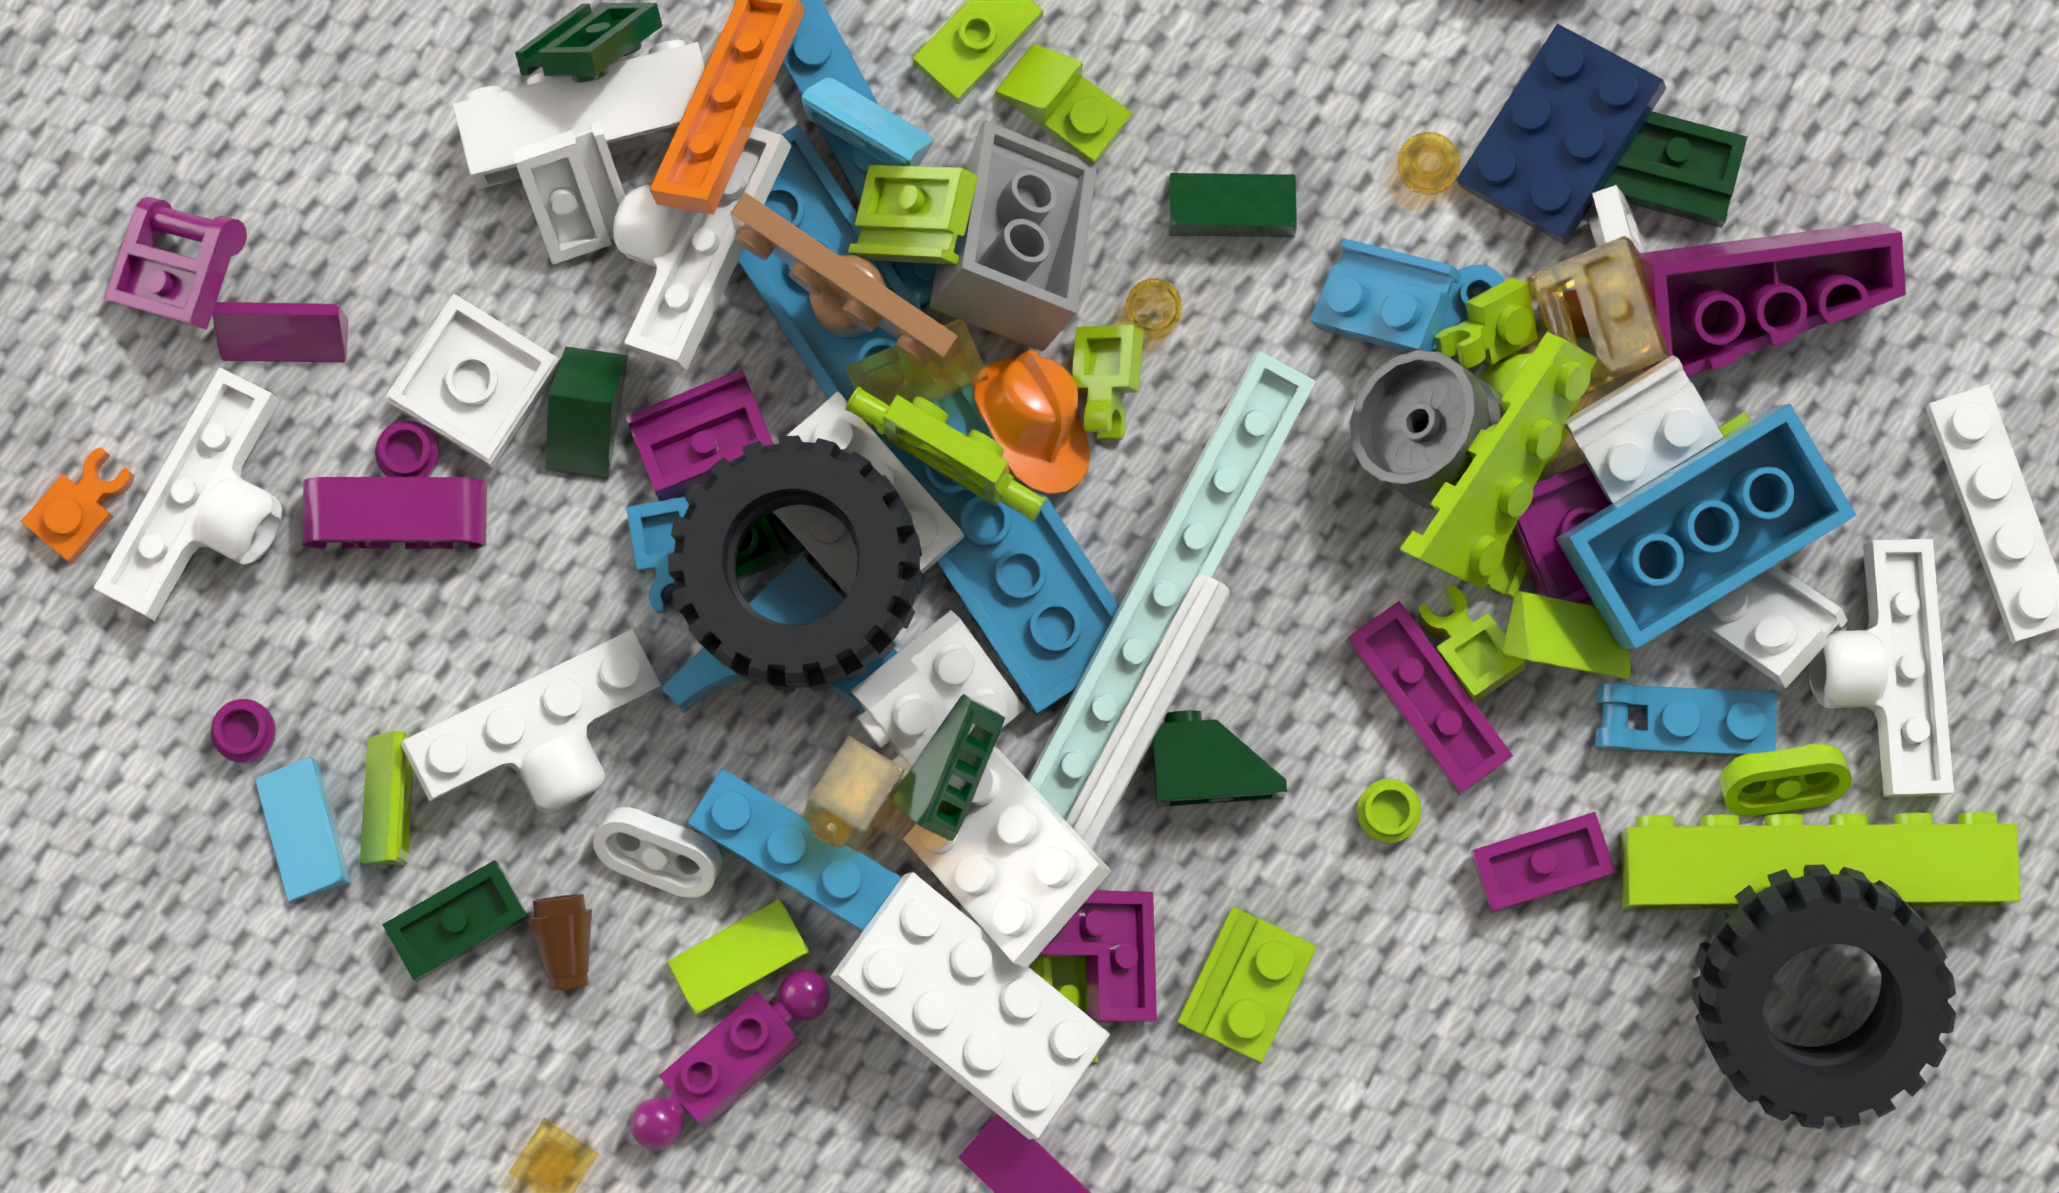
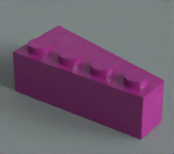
[1633,222,1906,377]

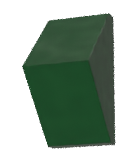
[545,346,628,479]

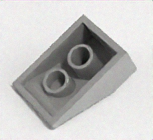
[930,120,1097,352]

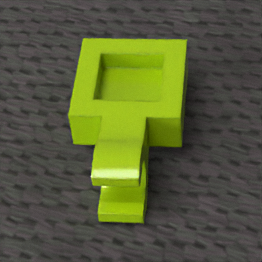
[1435,277,1538,369]
[1072,325,1144,440]

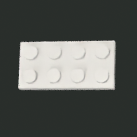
[830,872,1110,1139]

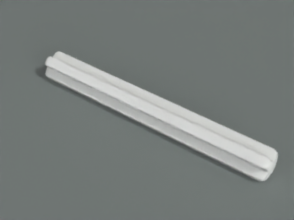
[1066,574,1230,850]

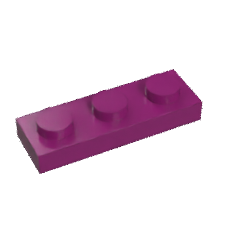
[1346,600,1513,796]

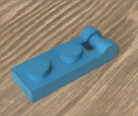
[1595,683,1777,757]

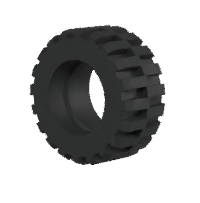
[668,435,923,692]
[1692,864,1956,1129]

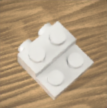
[851,610,1026,780]

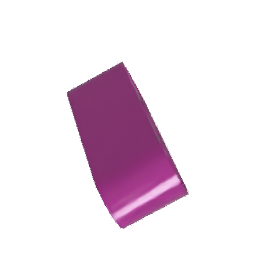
[302,477,488,549]

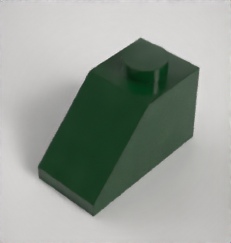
[1151,710,1287,808]

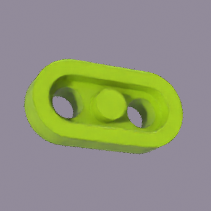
[1719,744,1852,816]

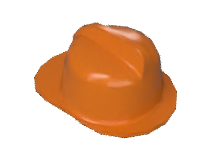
[974,350,1091,495]

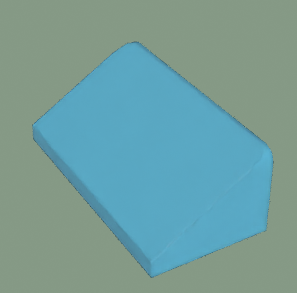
[801,77,933,166]
[255,757,351,902]

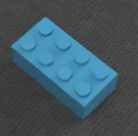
[1555,404,1857,649]

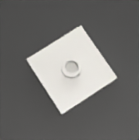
[384,293,560,468]

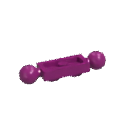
[630,969,830,1150]

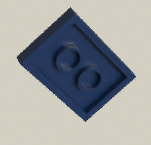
[1456,23,1667,245]

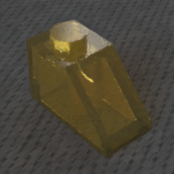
[803,736,905,853]

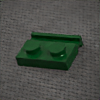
[515,3,663,83]
[1602,111,1748,228]

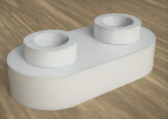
[593,807,722,898]

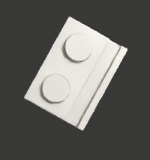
[511,121,625,265]
[1565,355,1723,504]
[1690,565,1848,688]

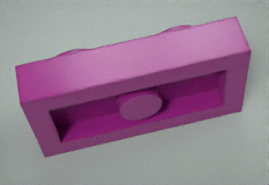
[1471,812,1616,914]

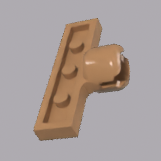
[730,192,959,371]

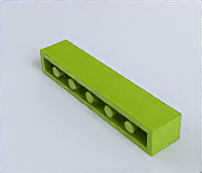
[1620,812,2021,910]

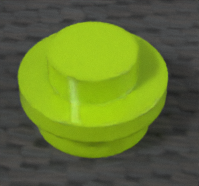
[1357,779,1422,844]

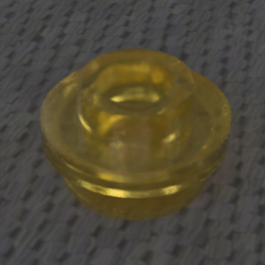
[1397,132,1461,195]

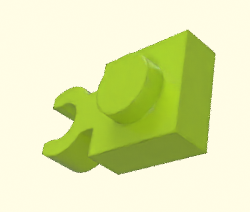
[1418,584,1526,703]

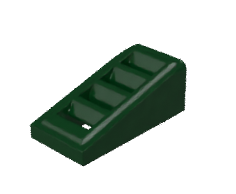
[889,694,1005,841]

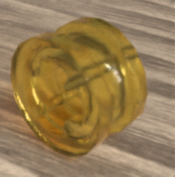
[1126,278,1182,339]

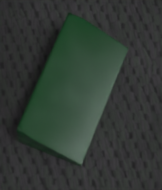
[1169,173,1297,237]

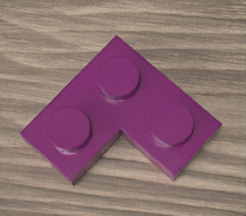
[1038,890,1157,1023]

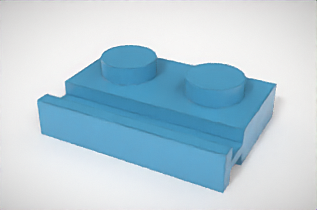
[1310,238,1461,353]

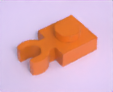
[20,447,135,564]

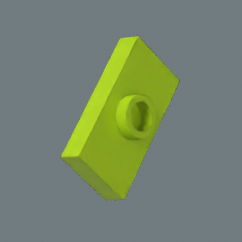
[912,0,1043,104]

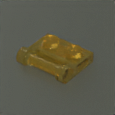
[1526,236,1670,397]

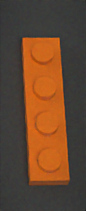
[649,0,805,215]

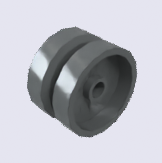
[1350,350,1505,510]

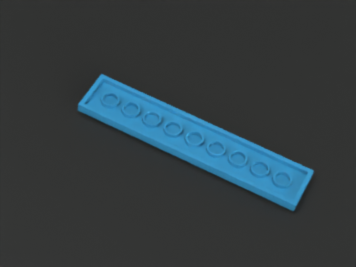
[737,124,1120,716]

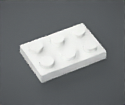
[773,391,965,596]
[903,747,1111,969]

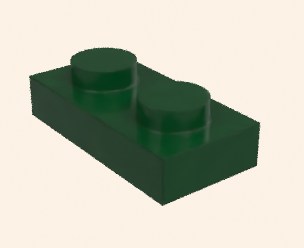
[382,860,529,982]

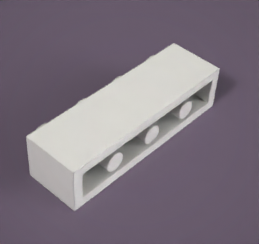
[453,40,705,189]

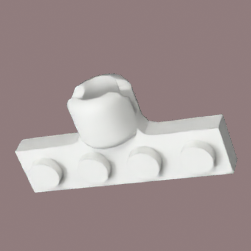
[613,126,791,371]
[94,367,282,621]
[1808,539,1954,798]
[401,629,662,813]

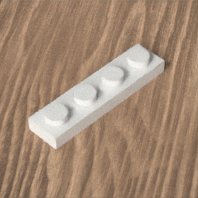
[1925,384,2059,644]

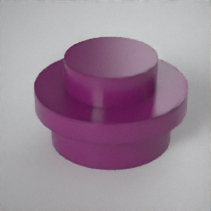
[375,420,439,477]
[211,699,276,763]

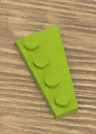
[1400,332,1597,590]

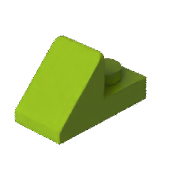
[995,43,1132,165]

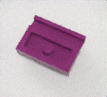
[625,369,774,501]

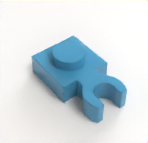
[626,497,689,613]

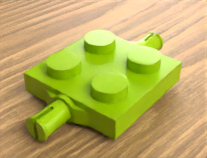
[845,387,1047,522]

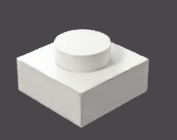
[1589,185,1644,269]

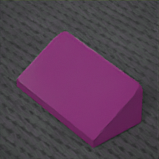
[212,302,348,363]
[958,1114,1091,1193]

